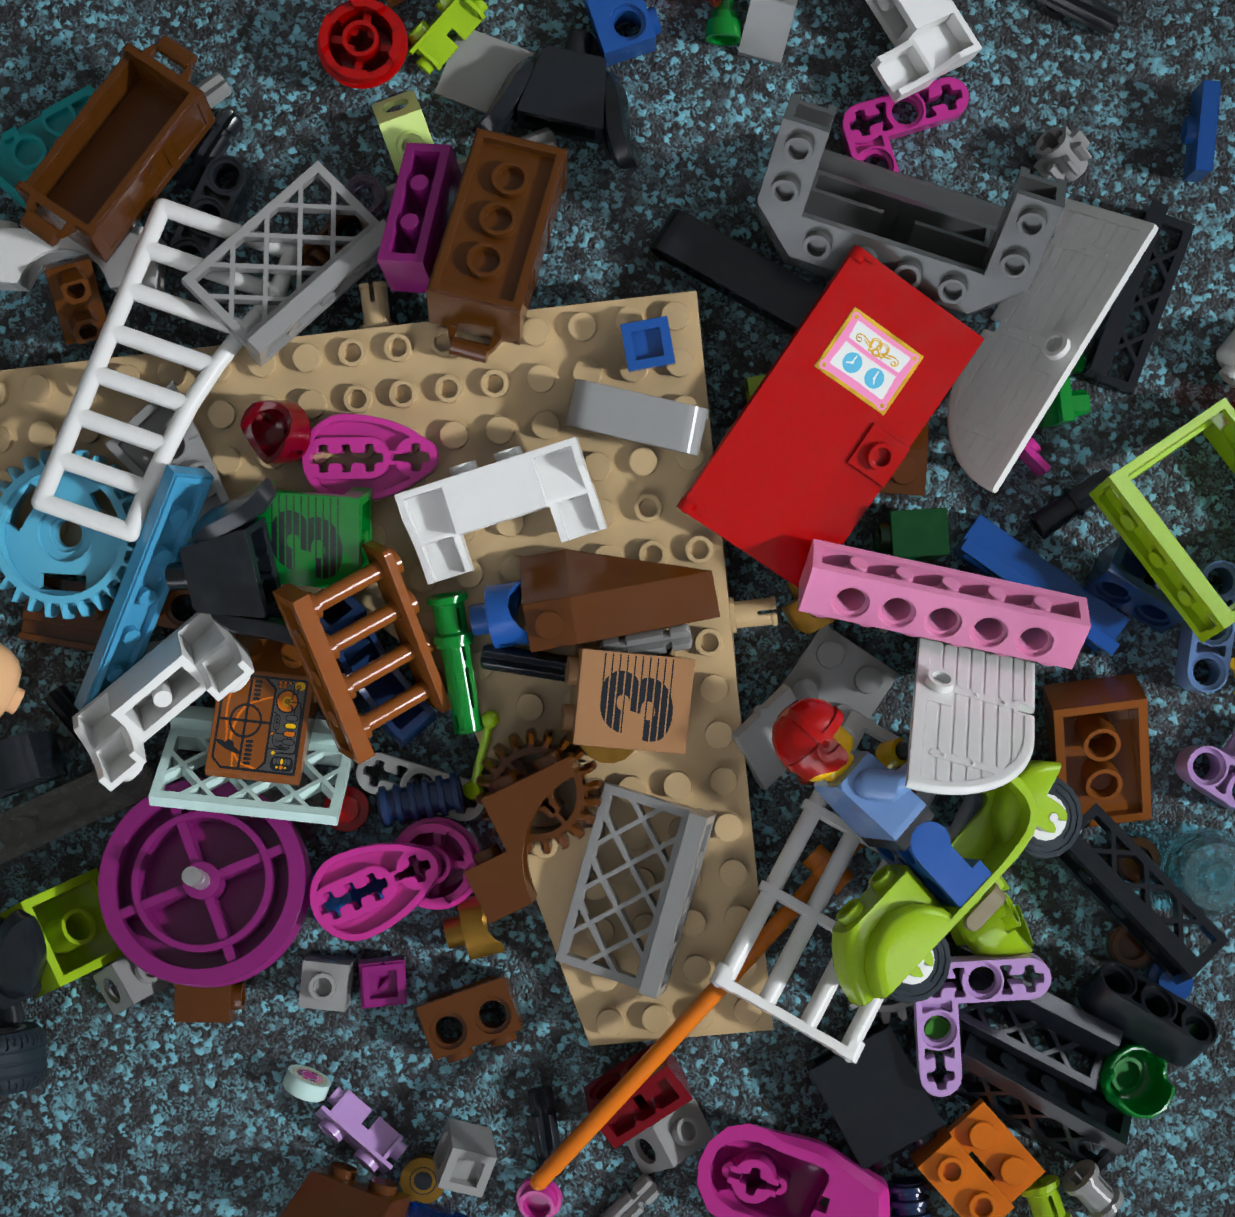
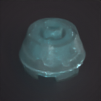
[1161,828,1235,919]

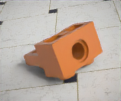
[910,1098,1046,1217]

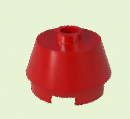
[317,0,408,89]

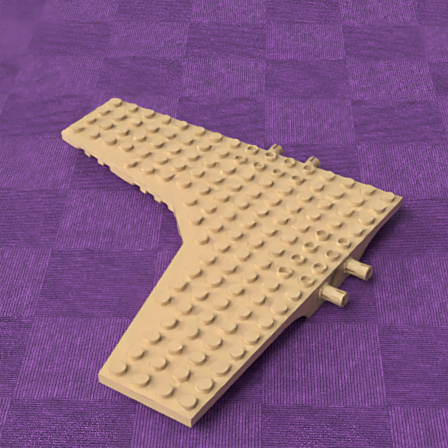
[0,281,778,1046]

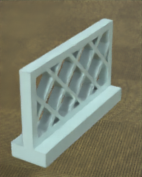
[148,705,355,826]

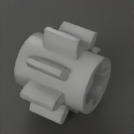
[1032,125,1092,182]

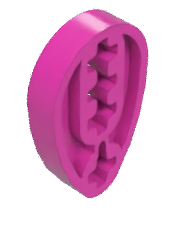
[302,414,440,501]
[310,842,443,941]

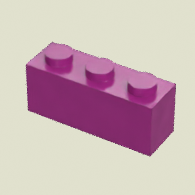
[377,143,462,293]

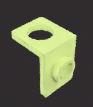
[372,90,434,175]

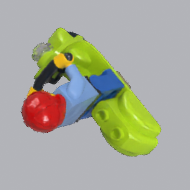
[771,698,1083,1006]

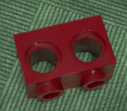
[583,1040,693,1149]

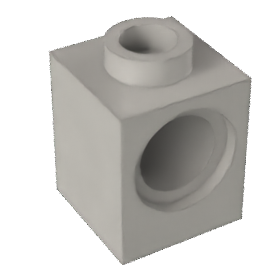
[298,953,356,1012]
[433,1118,497,1198]

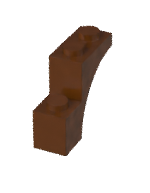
[464,750,580,924]

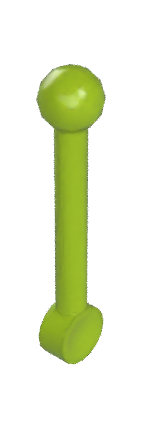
[463,710,500,800]

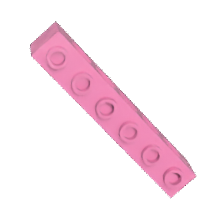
[798,539,1091,669]

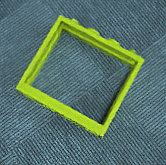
[1089,397,1235,643]

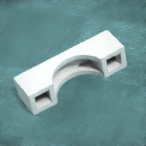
[0,220,167,293]

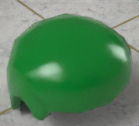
[1100,1044,1175,1119]

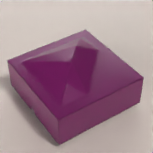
[357,955,408,1009]

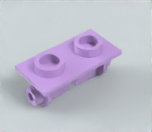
[315,1086,408,1174]

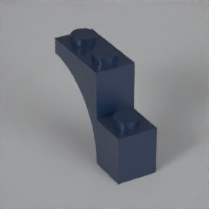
[320,588,437,748]

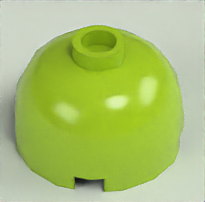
[950,875,1033,957]

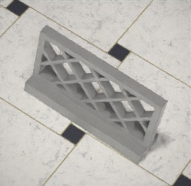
[181,161,386,367]
[555,782,716,999]

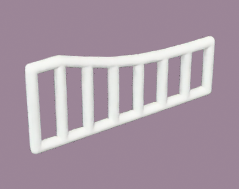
[31,198,297,542]

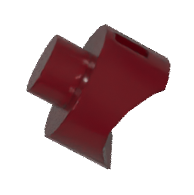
[240,400,312,464]

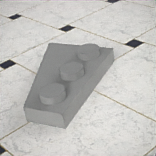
[104,381,231,524]

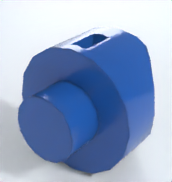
[469,580,529,649]

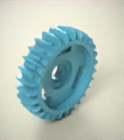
[0,449,138,619]

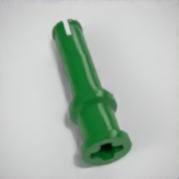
[426,590,484,735]

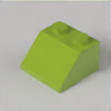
[0,868,125,999]

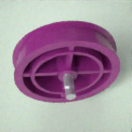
[98,778,312,988]

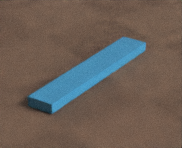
[74,465,214,711]

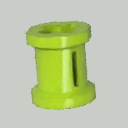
[1021,1174,1072,1217]

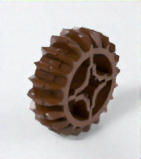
[476,727,602,854]

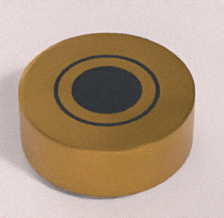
[400,1154,444,1204]

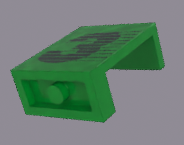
[249,481,373,588]

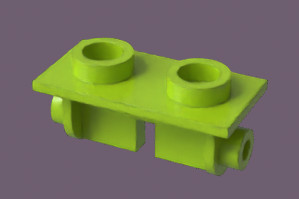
[406,0,488,75]

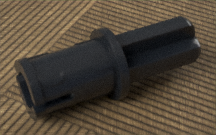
[1029,469,1111,539]

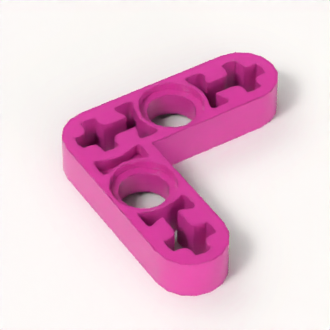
[840,77,969,173]

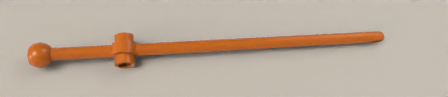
[530,790,917,1191]

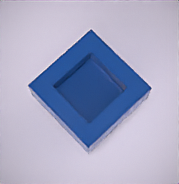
[620,316,676,373]

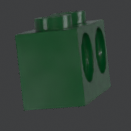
[872,507,950,561]

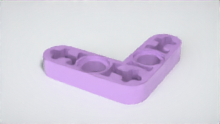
[913,953,1052,1097]

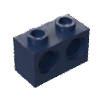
[1083,536,1184,634]

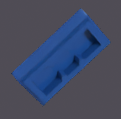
[1180,80,1221,183]

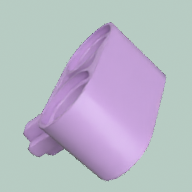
[1175,731,1235,811]

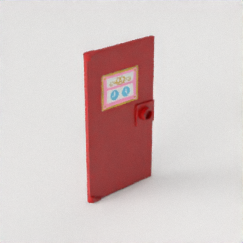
[676,244,984,588]

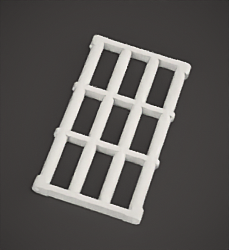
[709,711,983,1064]

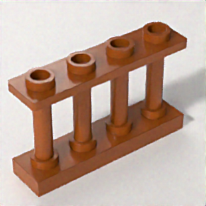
[272,540,451,765]

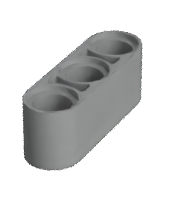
[565,379,709,456]

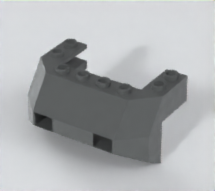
[754,93,1067,320]

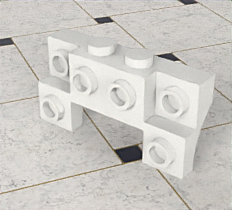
[865,0,982,103]
[394,437,607,585]
[72,612,255,791]

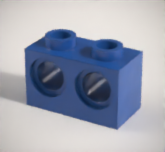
[582,0,662,67]

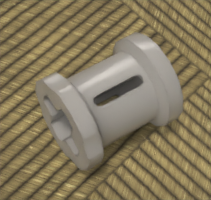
[1062,1159,1124,1217]

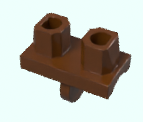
[43,254,106,345]

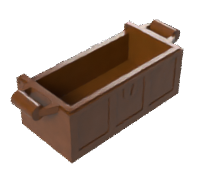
[14,35,216,263]
[426,128,568,363]

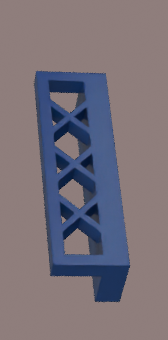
[951,514,1129,657]

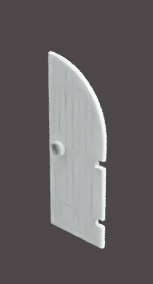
[947,198,1159,493]
[905,637,1035,795]

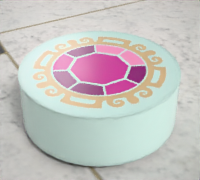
[282,1064,331,1103]

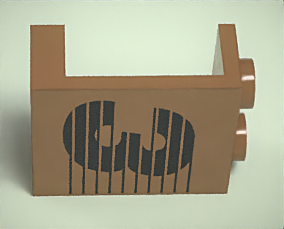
[560,646,695,754]

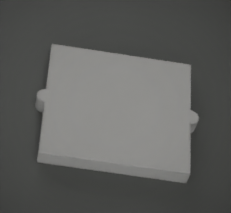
[434,30,534,114]
[731,684,796,791]

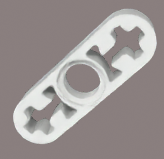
[356,752,484,821]

